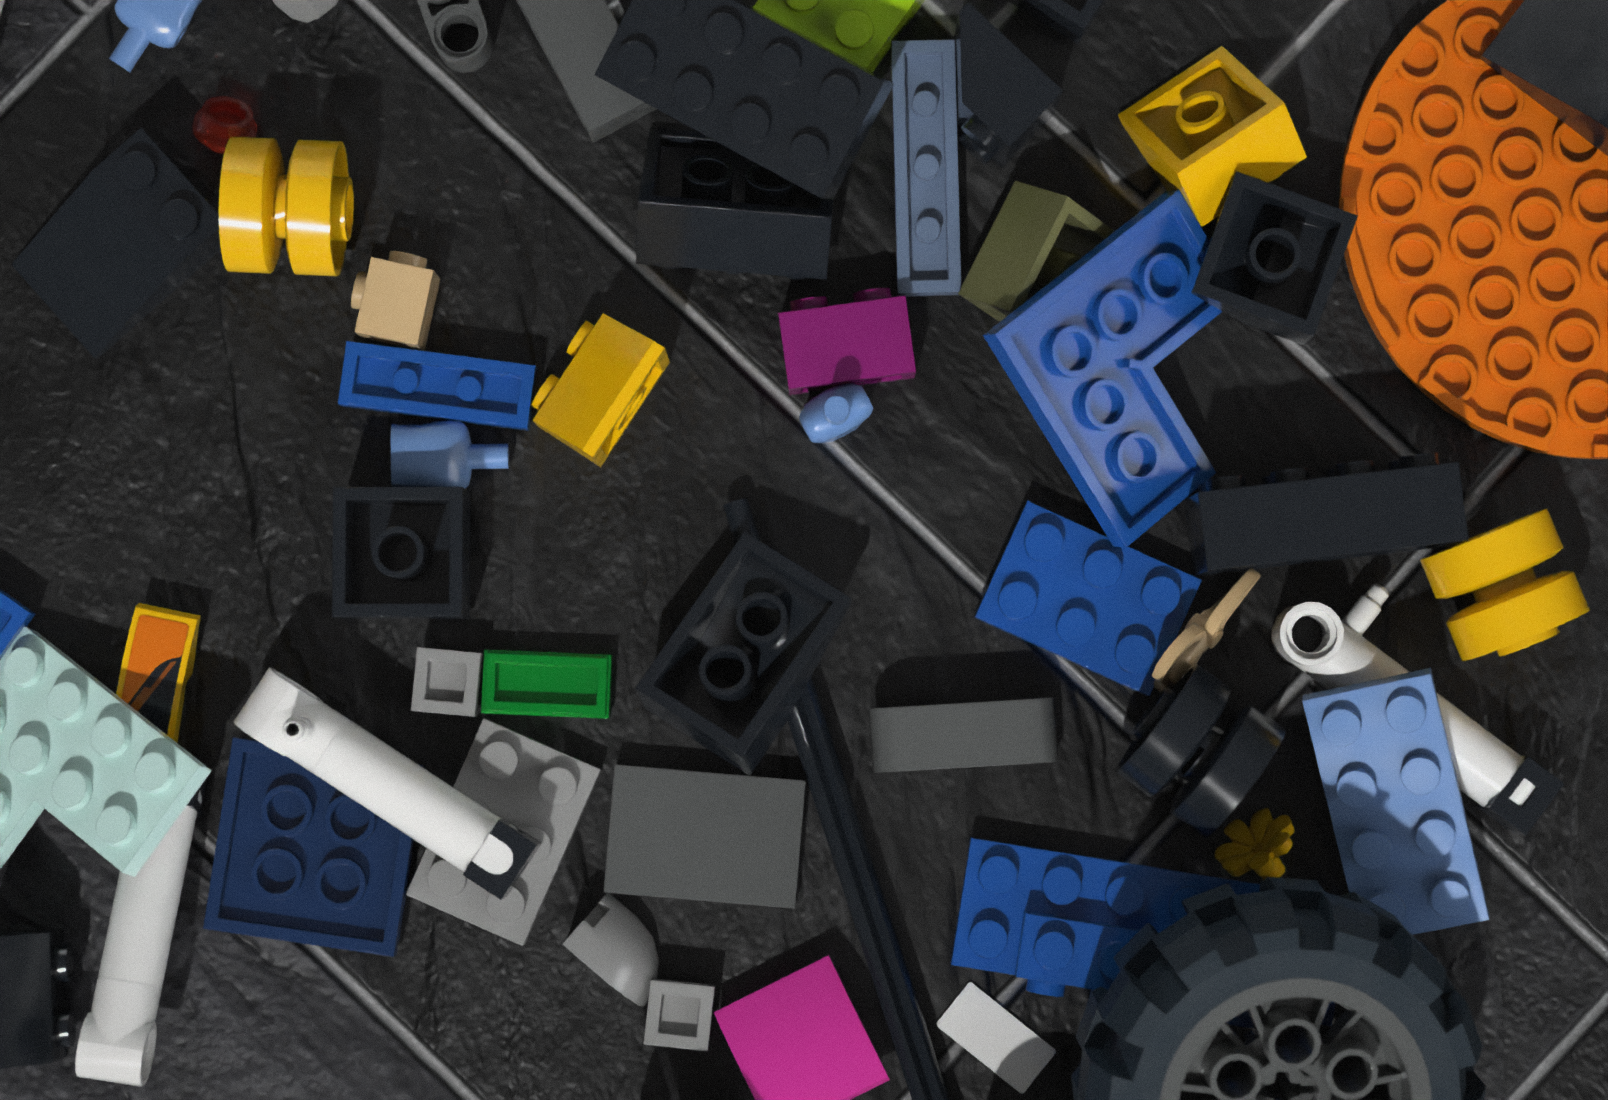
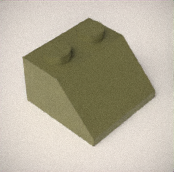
[958,181,1115,321]

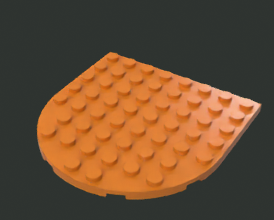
[1339,0,1608,459]

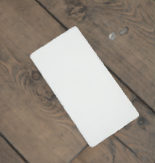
[936,982,1056,1094]

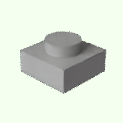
[411,647,483,717]
[644,979,715,1051]

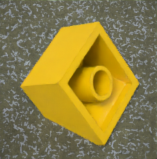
[1118,46,1307,227]
[531,313,670,467]

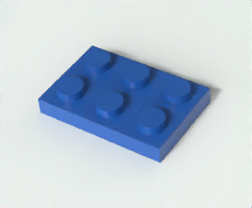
[974,501,1202,696]

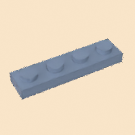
[891,39,961,297]

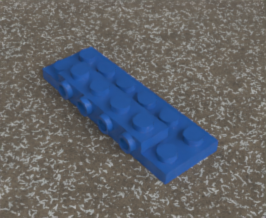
[950,837,1335,1028]

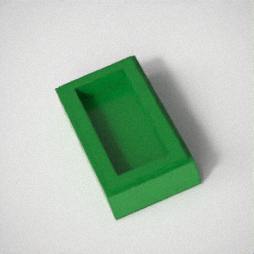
[481,650,613,719]

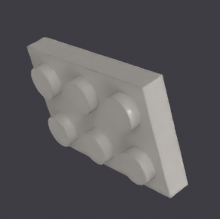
[406,718,602,946]

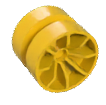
[219,137,354,276]
[1420,508,1590,661]

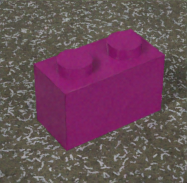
[778,288,916,395]

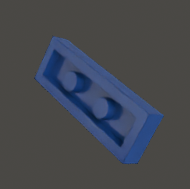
[338,341,538,431]

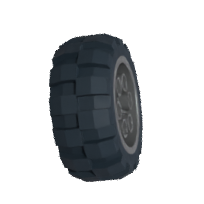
[1071,877,1486,1100]

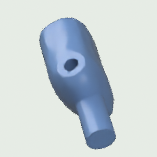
[109,0,202,73]
[799,383,873,443]
[391,421,509,489]

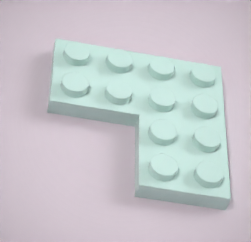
[0,626,212,877]

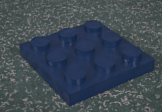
[203,737,426,957]

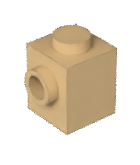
[351,251,440,351]

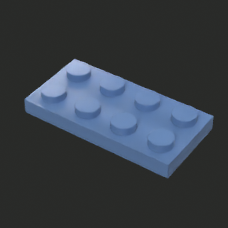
[1302,668,1489,935]

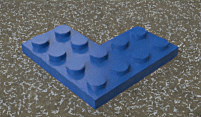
[983,189,1222,547]

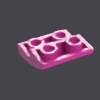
[713,955,890,1100]

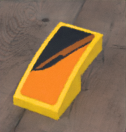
[116,603,201,743]

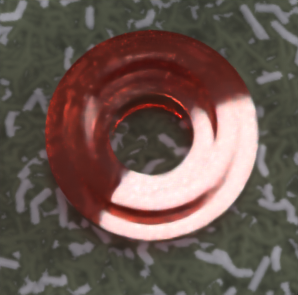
[192,96,257,154]

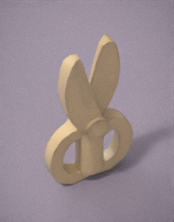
[1152,568,1262,692]

